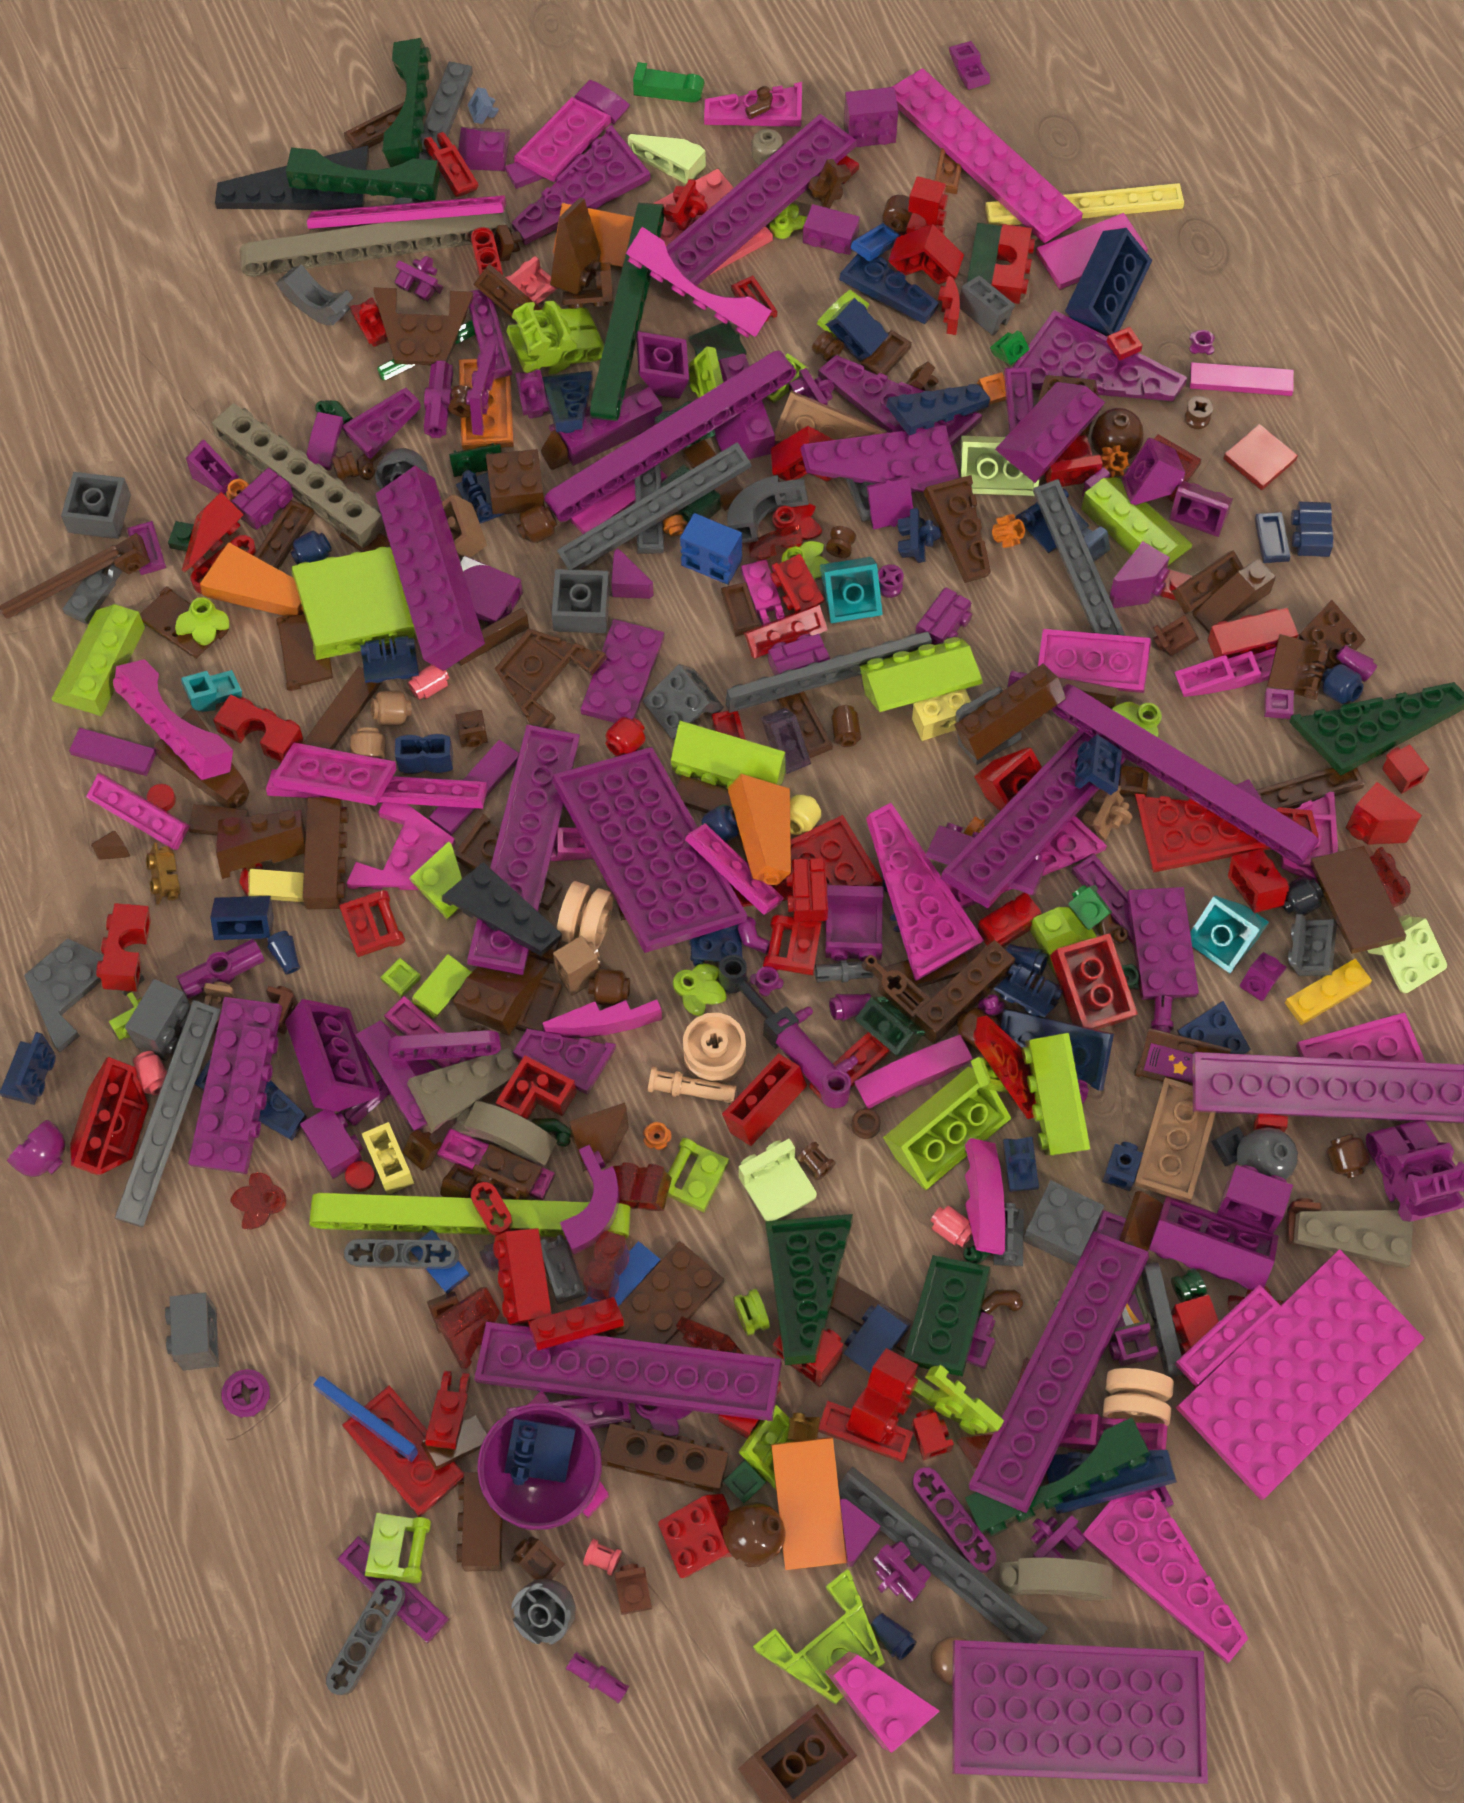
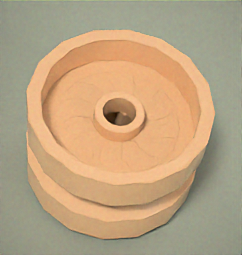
[557,881,614,949]
[683,1013,746,1084]
[1102,1368,1174,1426]

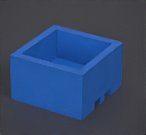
[680,513,742,585]

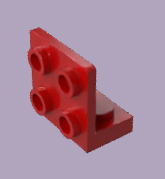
[1044,435,1103,487]
[658,1494,733,1578]

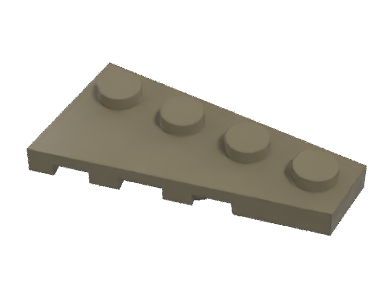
[407,1048,519,1132]
[1293,1210,1413,1268]

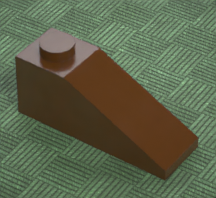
[1193,558,1276,633]

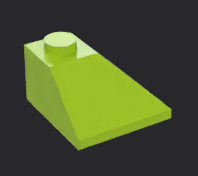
[1030,907,1097,978]

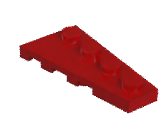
[973,1016,1036,1119]

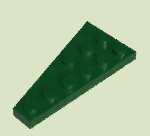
[1290,682,1464,776]
[765,1214,853,1365]

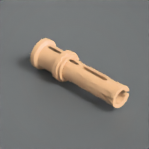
[648,1067,737,1104]

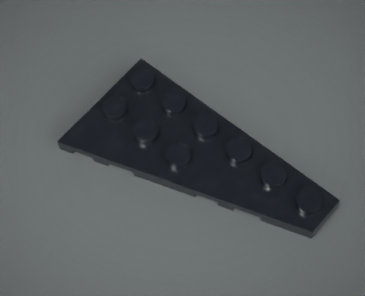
[215,146,369,210]

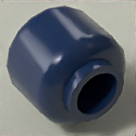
[291,530,332,565]
[1321,664,1364,704]
[702,804,740,843]

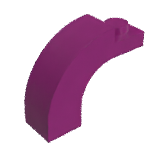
[560,1145,619,1255]

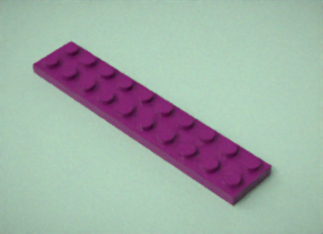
[666,114,857,286]
[467,725,580,975]
[940,730,1127,909]
[1193,1052,1464,1124]
[969,1231,1149,1513]
[474,1322,782,1421]

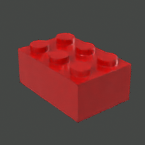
[1050,933,1138,1030]

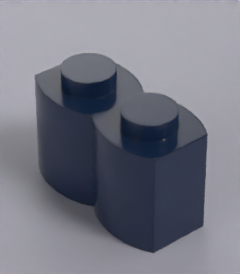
[1291,501,1333,557]
[395,734,453,774]

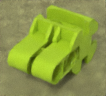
[506,301,604,374]

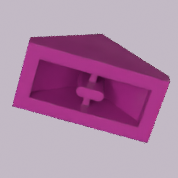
[186,439,239,494]
[611,549,654,599]
[840,1499,881,1567]

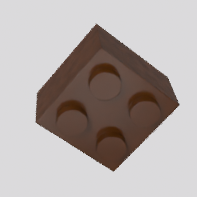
[486,449,545,514]

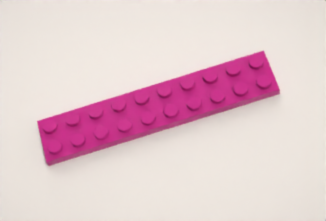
[892,68,1083,244]

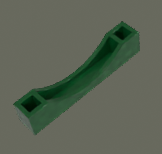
[382,38,431,167]
[286,147,440,200]
[965,1417,1151,1537]

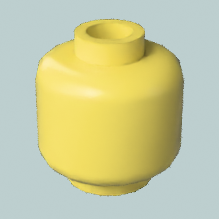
[790,795,821,835]

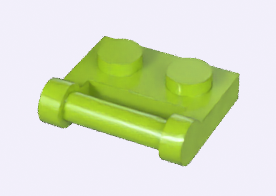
[657,1138,729,1213]
[365,1513,431,1583]

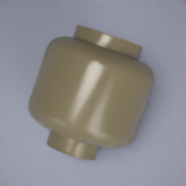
[751,129,783,165]

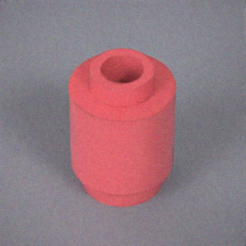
[407,664,449,700]
[133,1051,167,1095]
[930,1205,972,1248]

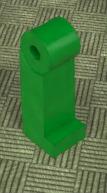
[633,62,705,103]

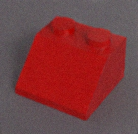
[1345,782,1422,845]

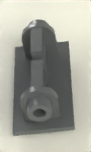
[993,1203,1024,1267]

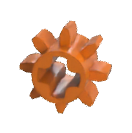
[1101,445,1130,478]
[992,514,1025,548]

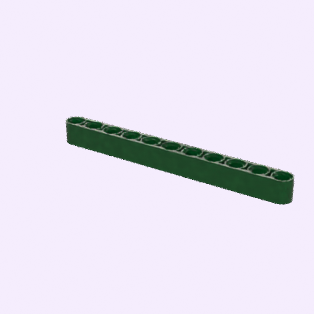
[590,203,665,421]

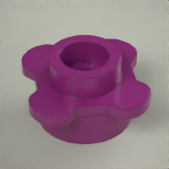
[1189,330,1215,355]
[750,966,784,996]

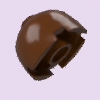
[1091,408,1143,459]
[723,1502,786,1568]

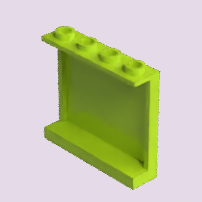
[292,547,417,660]

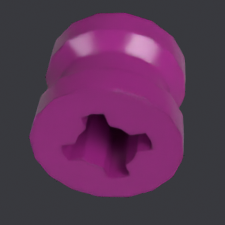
[878,564,904,598]

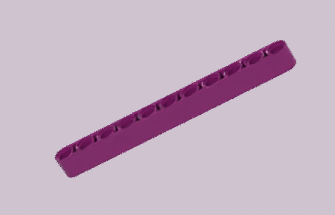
[544,350,796,522]
[1051,684,1319,865]

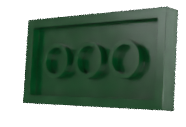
[904,1255,991,1377]

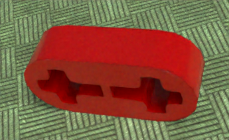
[471,1182,513,1236]

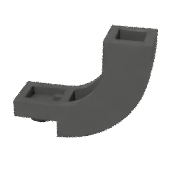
[275,264,353,326]
[727,475,809,543]

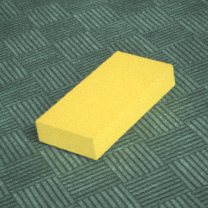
[248,869,304,902]

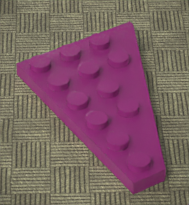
[1013,310,1187,401]

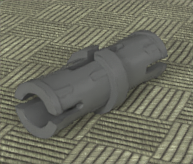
[815,960,873,983]

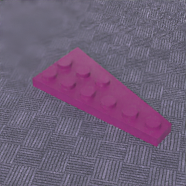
[511,125,651,245]
[818,355,983,447]
[800,425,960,493]

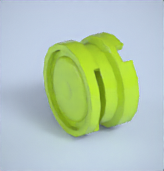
[733,1288,770,1336]

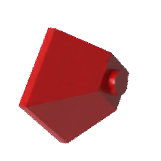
[974,747,1042,811]

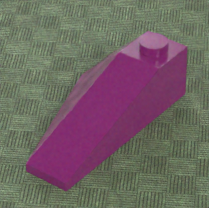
[355,1020,437,1132]

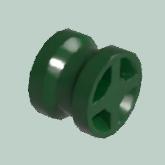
[1171,1268,1207,1303]

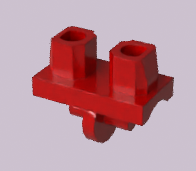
[663,179,708,231]
[349,297,387,347]

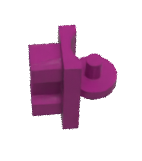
[394,256,444,302]
[789,368,835,405]
[515,369,549,419]
[1030,1515,1086,1558]
[873,1541,931,1603]

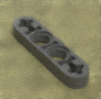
[344,1239,459,1269]
[1142,1262,1183,1377]
[326,1580,405,1695]

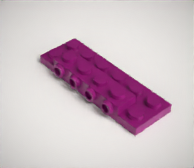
[188,997,282,1174]

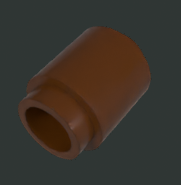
[831,705,861,747]

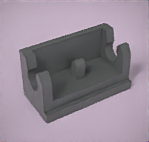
[959,275,1015,336]
[540,1235,586,1304]

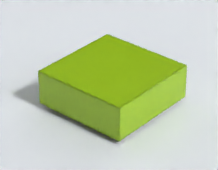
[380,958,421,997]

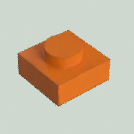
[977,372,1006,405]

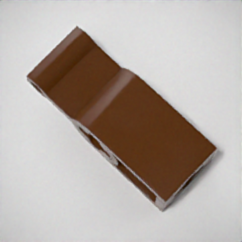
[861,955,930,1021]

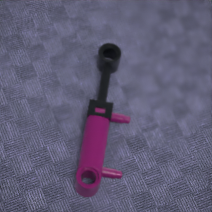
[718,955,858,1108]

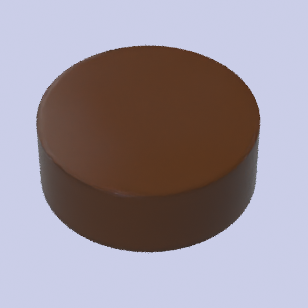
[851,1108,881,1139]

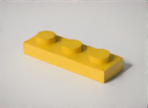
[1285,958,1372,1025]

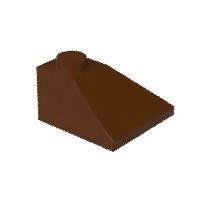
[569,1103,629,1172]

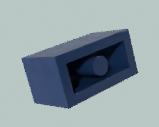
[825,298,889,362]
[210,896,274,940]
[843,1303,911,1374]

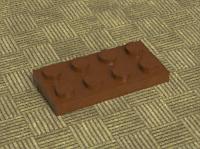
[604,1241,724,1344]

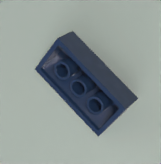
[1065,228,1152,337]

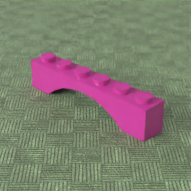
[626,227,771,338]
[113,659,233,780]

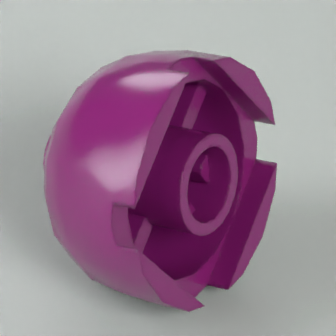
[7,1120,65,1177]

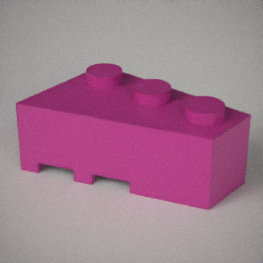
[825,1651,940,1753]

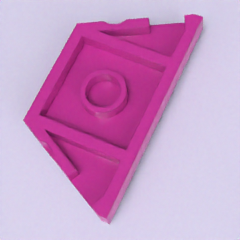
[1281,792,1338,885]

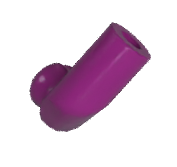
[978,995,1005,1015]

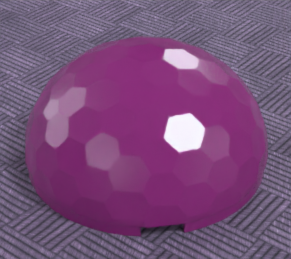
[477,1403,602,1530]

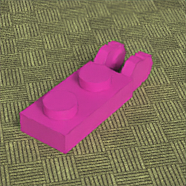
[741,560,785,625]

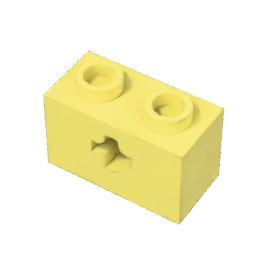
[912,689,971,741]
[362,1122,414,1195]

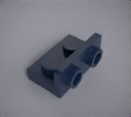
[1075,735,1122,795]

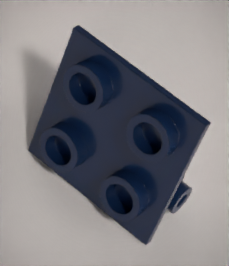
[456,470,505,524]
[1015,488,1089,553]
[360,636,419,683]
[689,924,743,966]
[994,963,1063,1017]
[1177,1001,1251,1054]
[504,1418,576,1485]

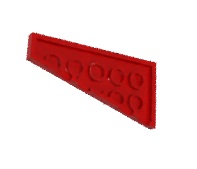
[1135,794,1319,873]
[728,815,883,907]

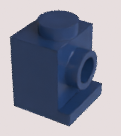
[1102,1142,1143,1191]

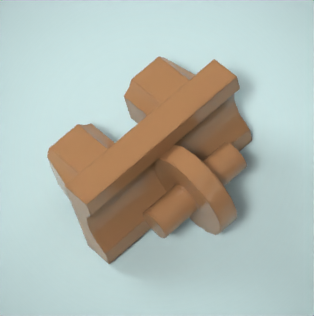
[1082,786,1132,841]

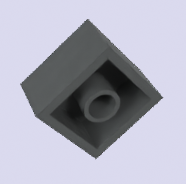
[61,472,131,539]
[552,569,610,633]
[125,979,191,1061]
[1023,1180,1105,1266]
[165,1292,219,1371]

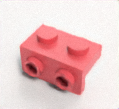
[505,256,558,305]

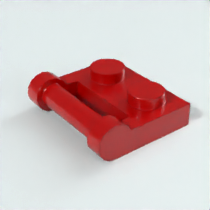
[339,890,405,957]
[763,915,822,975]

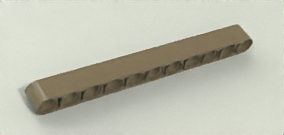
[240,208,512,277]

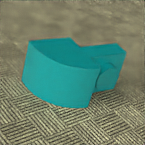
[181,670,242,712]

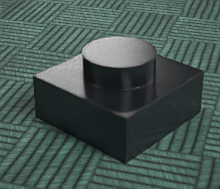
[1211,1126,1244,1167]

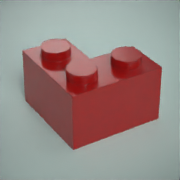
[888,224,964,285]
[771,426,834,482]
[495,1055,577,1120]
[772,1328,843,1387]
[847,1348,918,1443]

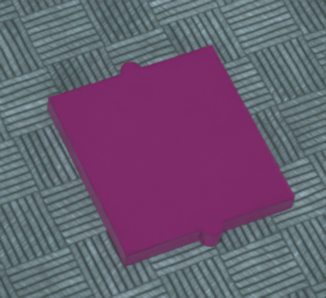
[867,476,913,530]

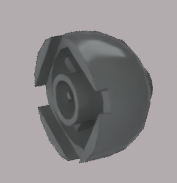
[375,448,429,489]
[1237,1127,1298,1180]
[511,1578,576,1645]

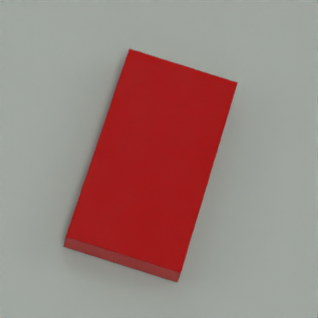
[342,1385,464,1517]

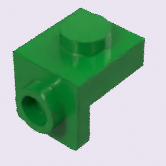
[990,330,1030,365]
[1068,885,1112,930]

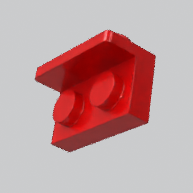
[770,554,825,613]

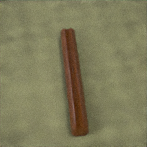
[0,545,121,619]

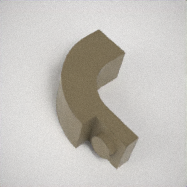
[452,1101,557,1166]
[999,1558,1112,1601]

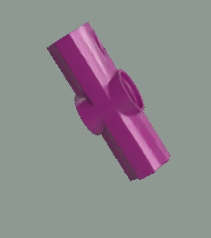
[424,361,454,438]
[176,939,265,999]

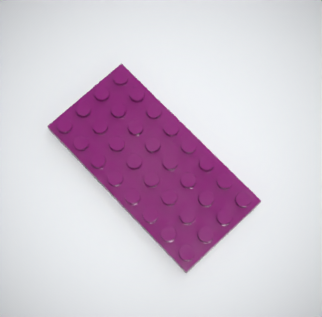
[552,747,748,953]
[952,1640,1208,1784]

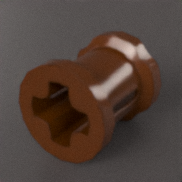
[797,1142,836,1180]

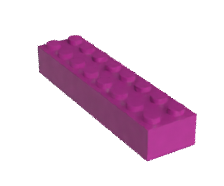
[375,466,485,671]

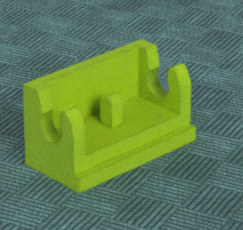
[412,954,472,1019]

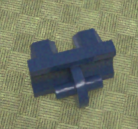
[898,508,941,563]
[1003,1137,1039,1192]

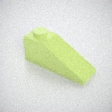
[628,134,706,184]

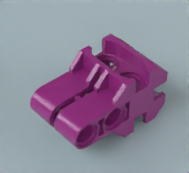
[1365,1120,1464,1222]

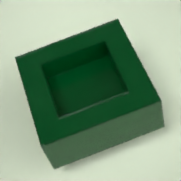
[168,521,194,552]
[723,1459,766,1504]

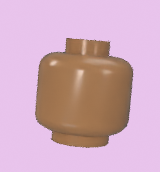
[371,691,412,726]
[350,727,386,759]

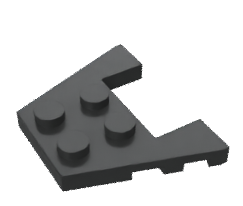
[24,938,145,1052]

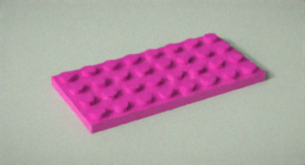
[1175,1249,1425,1500]

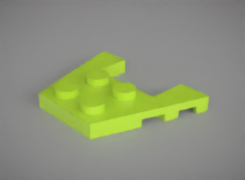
[911,1365,1004,1435]
[753,1569,885,1705]

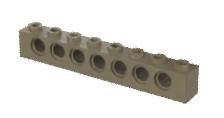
[212,403,385,548]

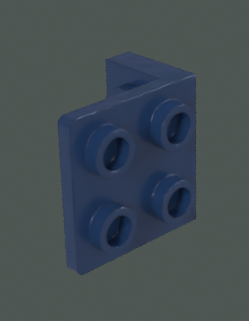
[0,1032,56,1105]

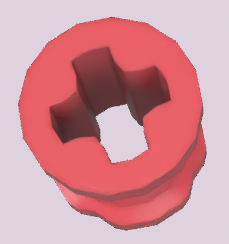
[583,1538,622,1576]

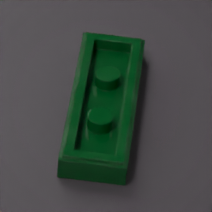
[967,223,1002,285]

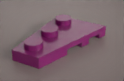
[466,343,497,436]
[342,387,421,459]
[513,1029,616,1095]

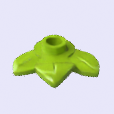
[768,202,807,239]
[782,541,829,580]
[175,597,229,646]
[1112,702,1162,737]
[673,964,727,1016]

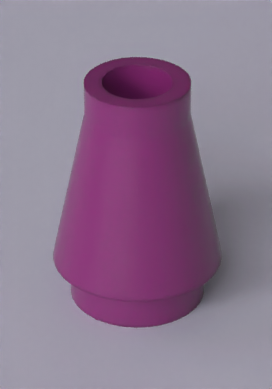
[1335,645,1377,682]
[829,993,873,1022]

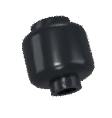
[1283,876,1324,916]

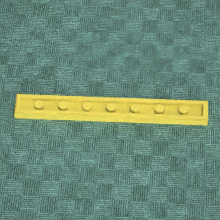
[985,183,1184,226]

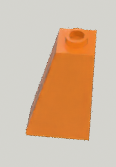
[200,542,304,617]
[728,774,791,886]

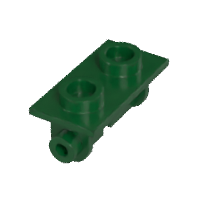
[449,443,502,477]

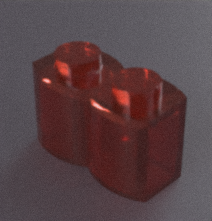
[613,1162,672,1211]
[584,1230,630,1300]

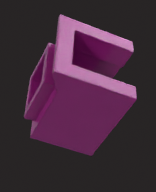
[1109,1323,1158,1367]

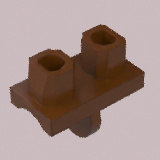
[808,159,852,209]

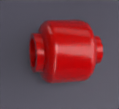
[605,717,646,756]

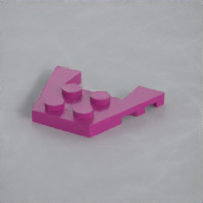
[346,803,455,890]

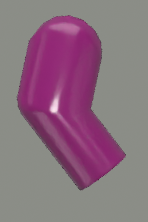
[738,916,770,954]

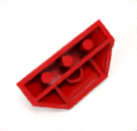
[70,1057,149,1176]

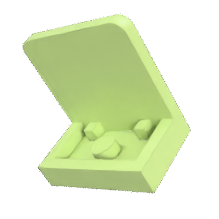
[1367,915,1447,993]
[738,1139,817,1221]

